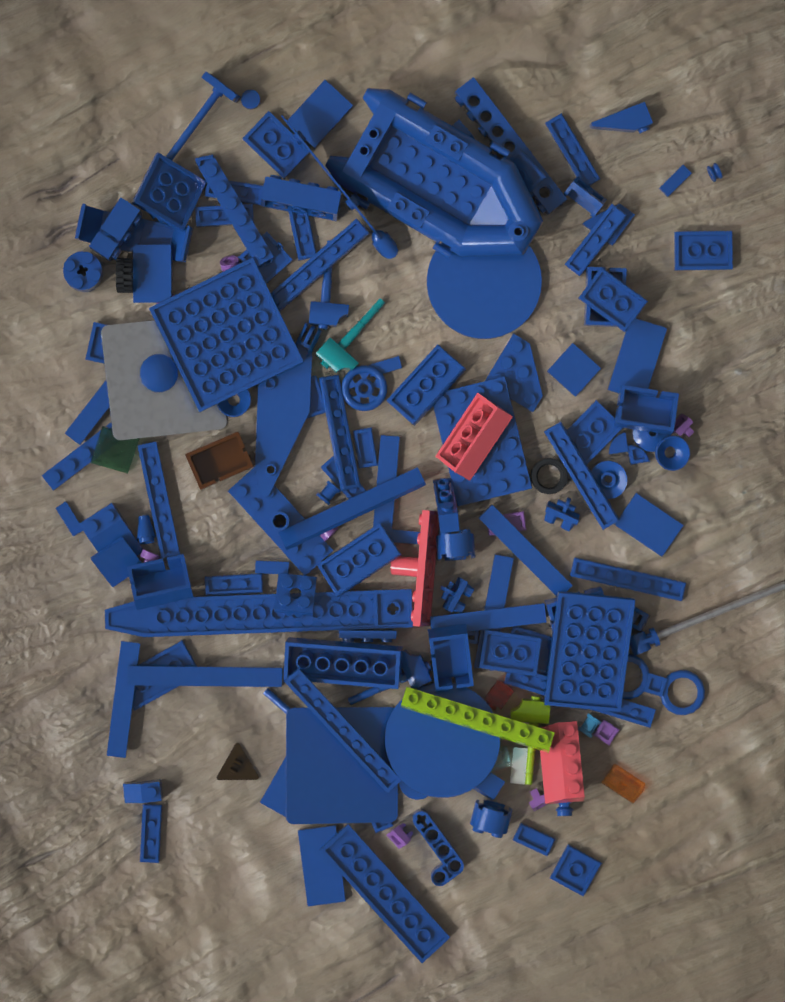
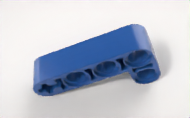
[412,809,464,886]

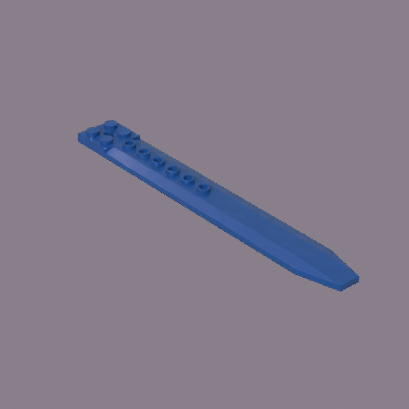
[105,589,413,637]

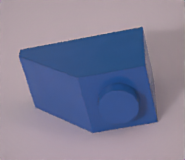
[123,779,163,803]

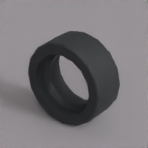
[531,458,568,494]

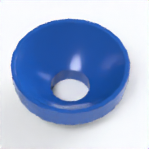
[217,389,251,417]
[655,436,690,471]

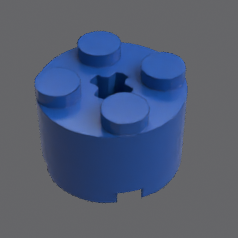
[63,251,103,292]
[436,529,476,561]
[470,800,513,838]

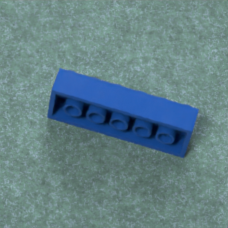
[283,637,403,689]

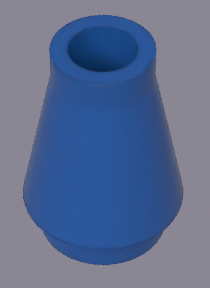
[137,515,156,544]

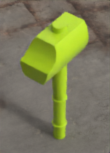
[510,696,550,785]

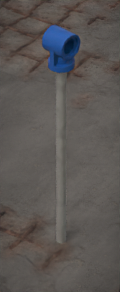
[630,581,785,656]

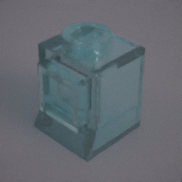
[491,746,513,772]

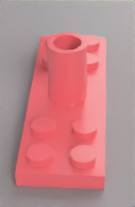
[391,510,439,627]

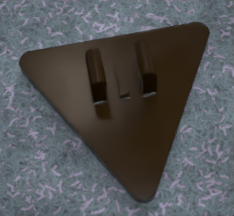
[217,743,259,780]

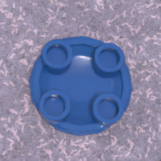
[140,354,178,392]

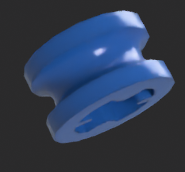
[707,163,723,182]

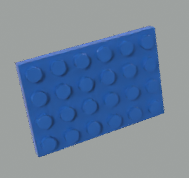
[433,376,532,506]
[544,591,636,712]

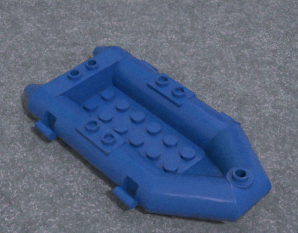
[325,88,543,258]

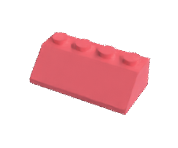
[435,393,513,481]
[540,721,585,804]

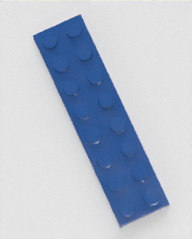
[319,824,450,963]

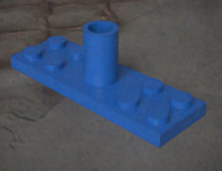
[228,467,333,576]

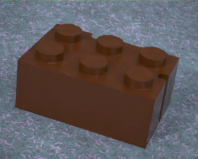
[185,431,254,490]

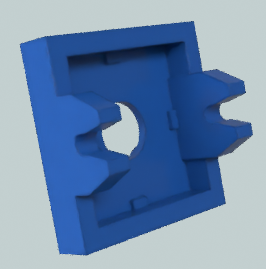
[274,573,317,617]

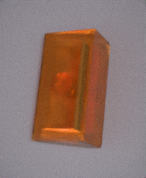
[601,764,645,803]

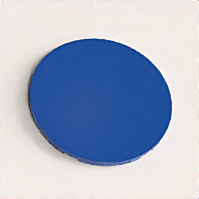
[427,242,542,339]
[385,683,500,798]

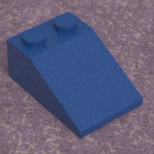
[79,503,143,556]

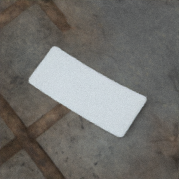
[510,747,528,785]

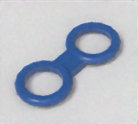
[622,654,705,715]

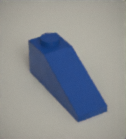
[590,102,653,134]

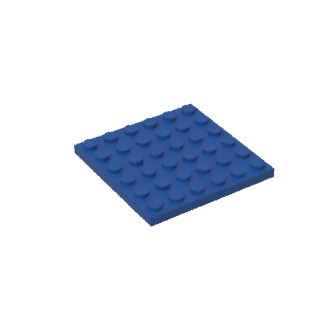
[149,258,304,412]

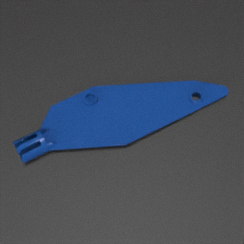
[281,115,398,259]
[255,322,322,498]

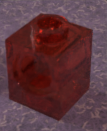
[485,679,514,710]

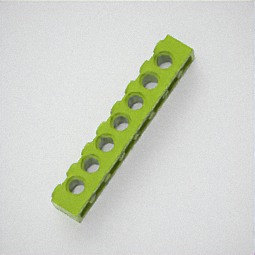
[401,687,555,753]

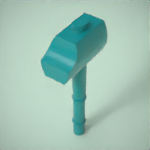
[315,298,385,373]

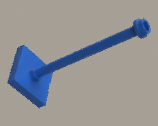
[166,71,241,160]

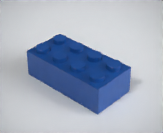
[261,175,342,221]

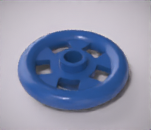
[342,365,387,411]

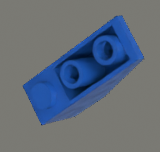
[433,478,460,533]

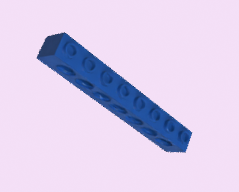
[454,77,567,215]

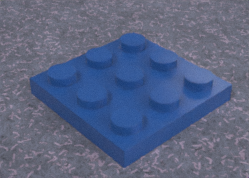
[132,153,207,232]

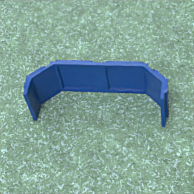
[75,204,193,262]

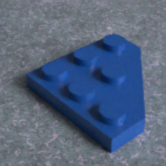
[485,333,543,412]

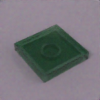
[91,426,140,474]

